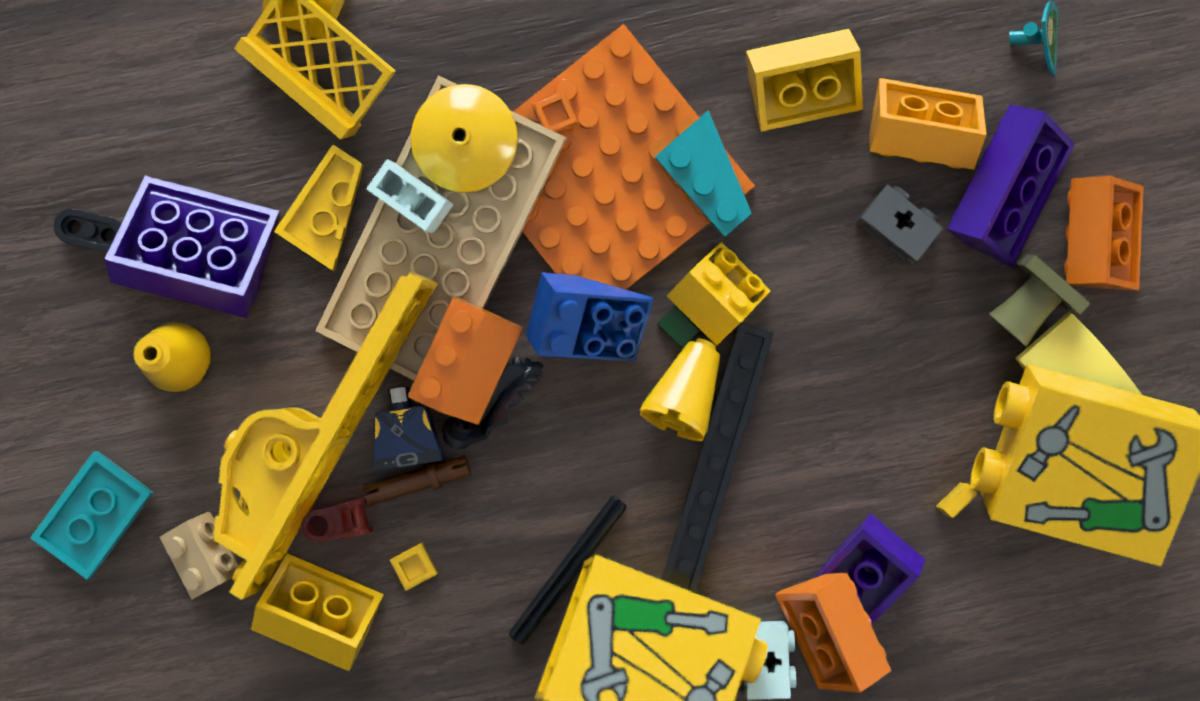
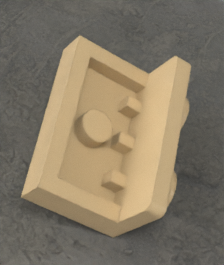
[160,512,238,599]

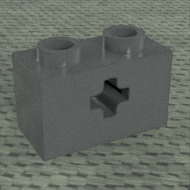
[856,184,943,265]

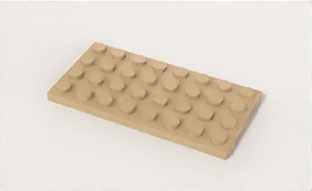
[315,75,567,381]

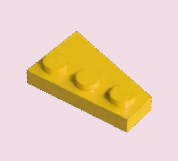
[274,145,364,272]

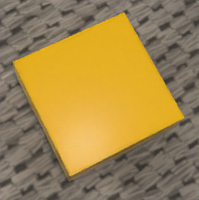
[935,482,977,518]
[390,542,438,591]

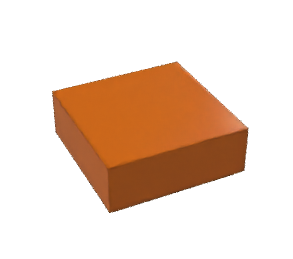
[532,90,579,134]

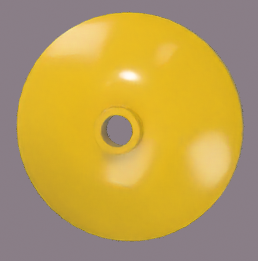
[411,84,518,193]

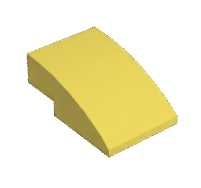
[1016,312,1142,395]

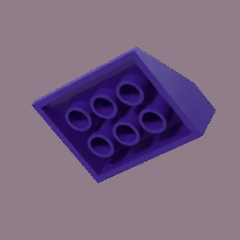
[104,176,280,318]

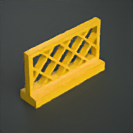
[234,0,396,139]

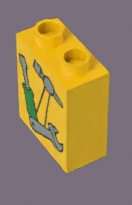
[970,364,1200,566]
[534,555,768,701]

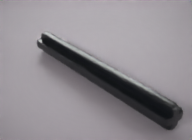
[509,496,627,645]

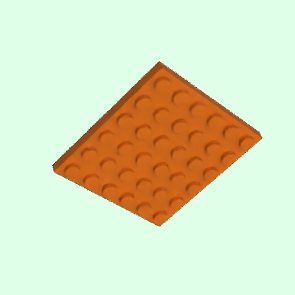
[513,24,755,290]

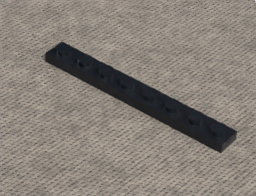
[661,323,773,594]

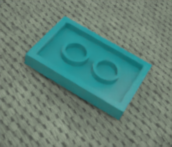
[30,451,154,580]

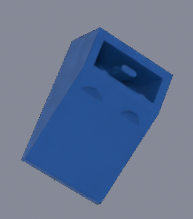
[526,272,654,362]

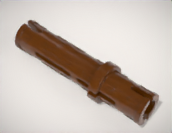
[363,455,472,506]

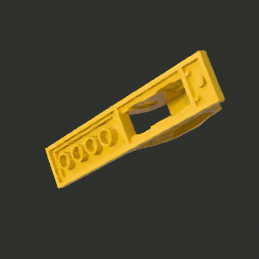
[213,273,438,600]

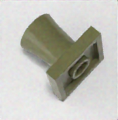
[989,253,1091,347]

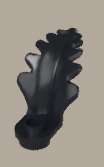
[442,357,544,449]

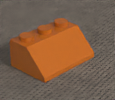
[1064,176,1144,290]
[407,297,523,425]
[775,573,891,693]

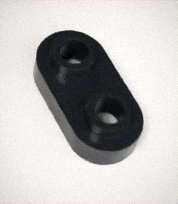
[54,208,122,253]

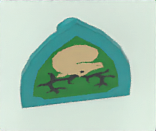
[1009,1,1058,76]

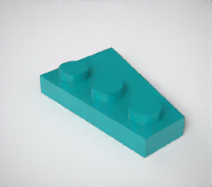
[655,110,752,238]

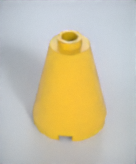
[134,322,211,392]
[640,338,720,441]

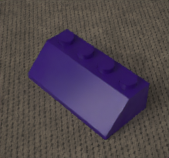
[947,104,1075,267]

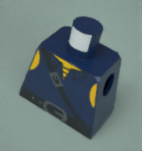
[373,387,445,471]

